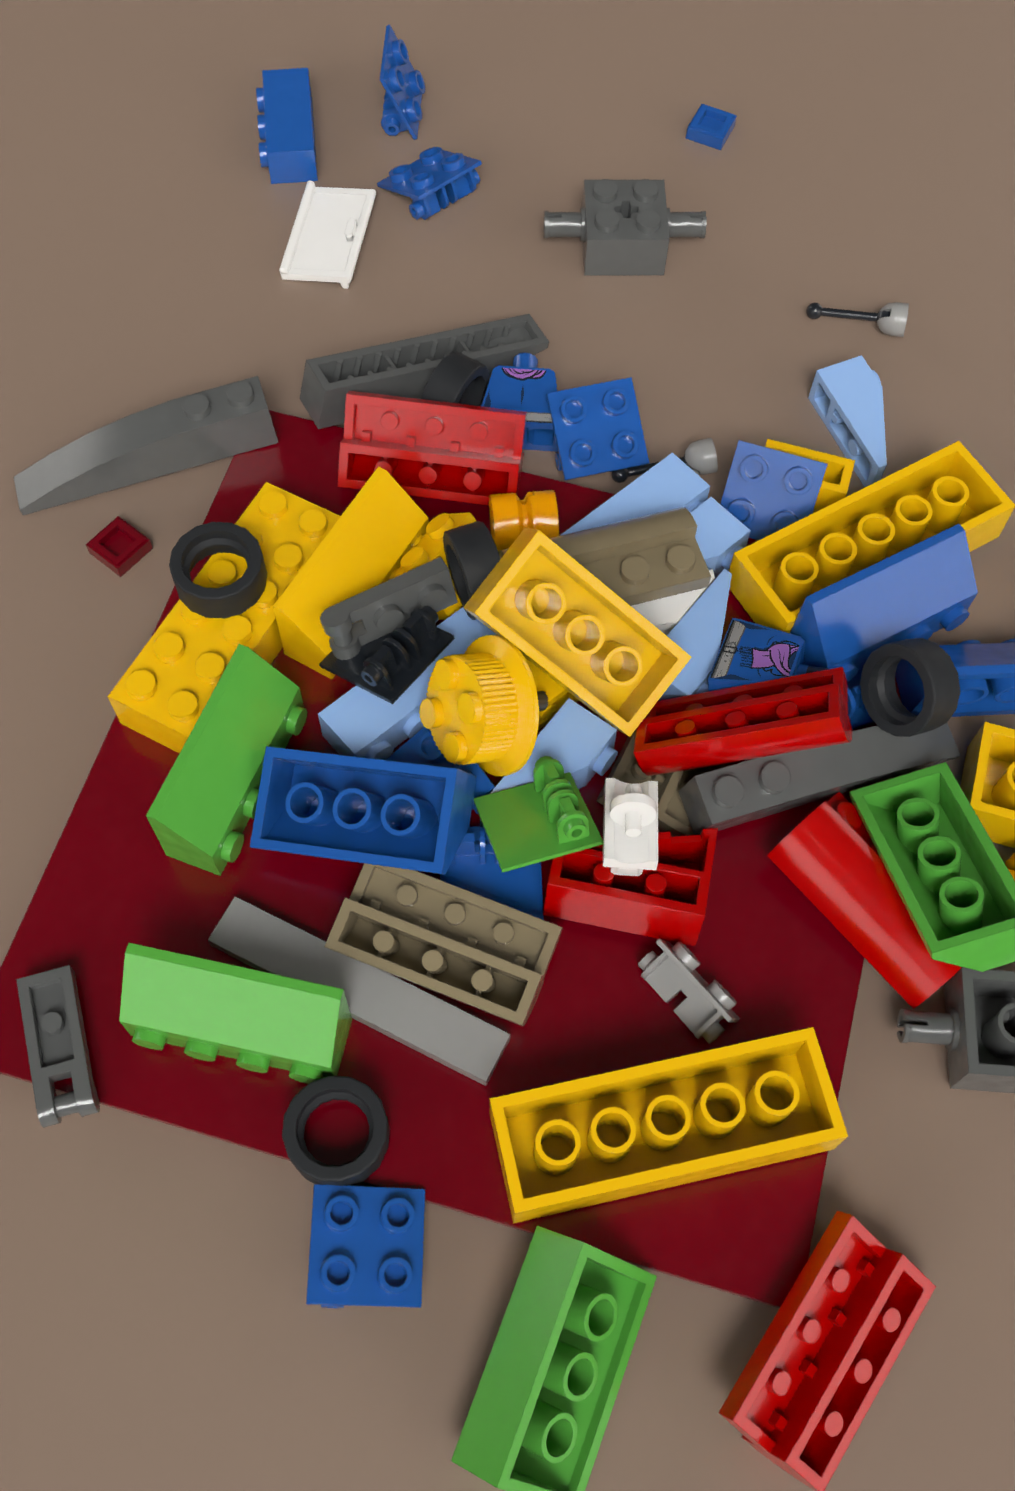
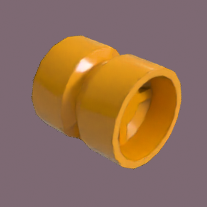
[489,490,559,550]

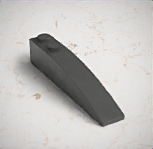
[300,314,549,429]
[14,376,279,515]
[678,723,961,835]

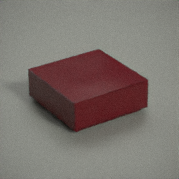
[86,516,153,577]

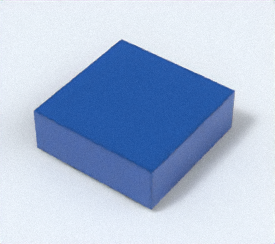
[686,104,737,150]

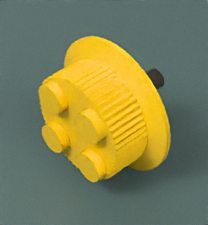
[419,635,548,776]

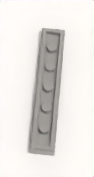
[208,897,511,1086]

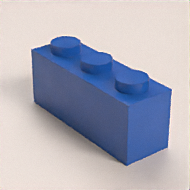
[256,68,318,184]

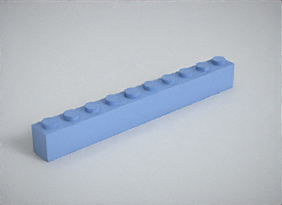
[318,452,710,760]

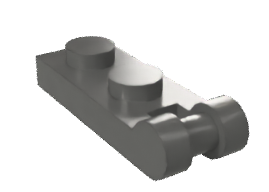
[320,557,458,660]
[16,965,100,1128]

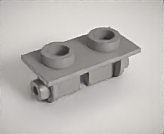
[638,939,740,1044]

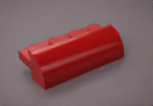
[338,391,527,505]
[633,667,852,776]
[767,792,962,1009]
[718,1210,936,1491]

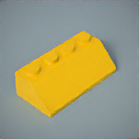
[273,466,429,679]

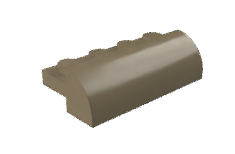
[498,507,711,606]
[324,863,563,1026]

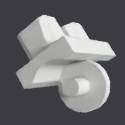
[603,778,658,876]

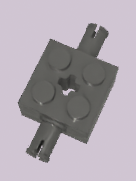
[544,179,707,276]
[897,967,1015,1093]

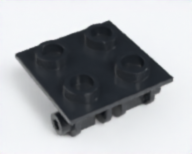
[319,606,455,704]

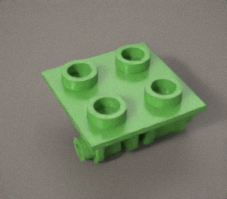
[473,756,603,873]

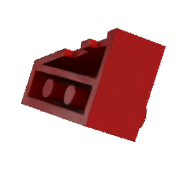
[543,828,718,946]

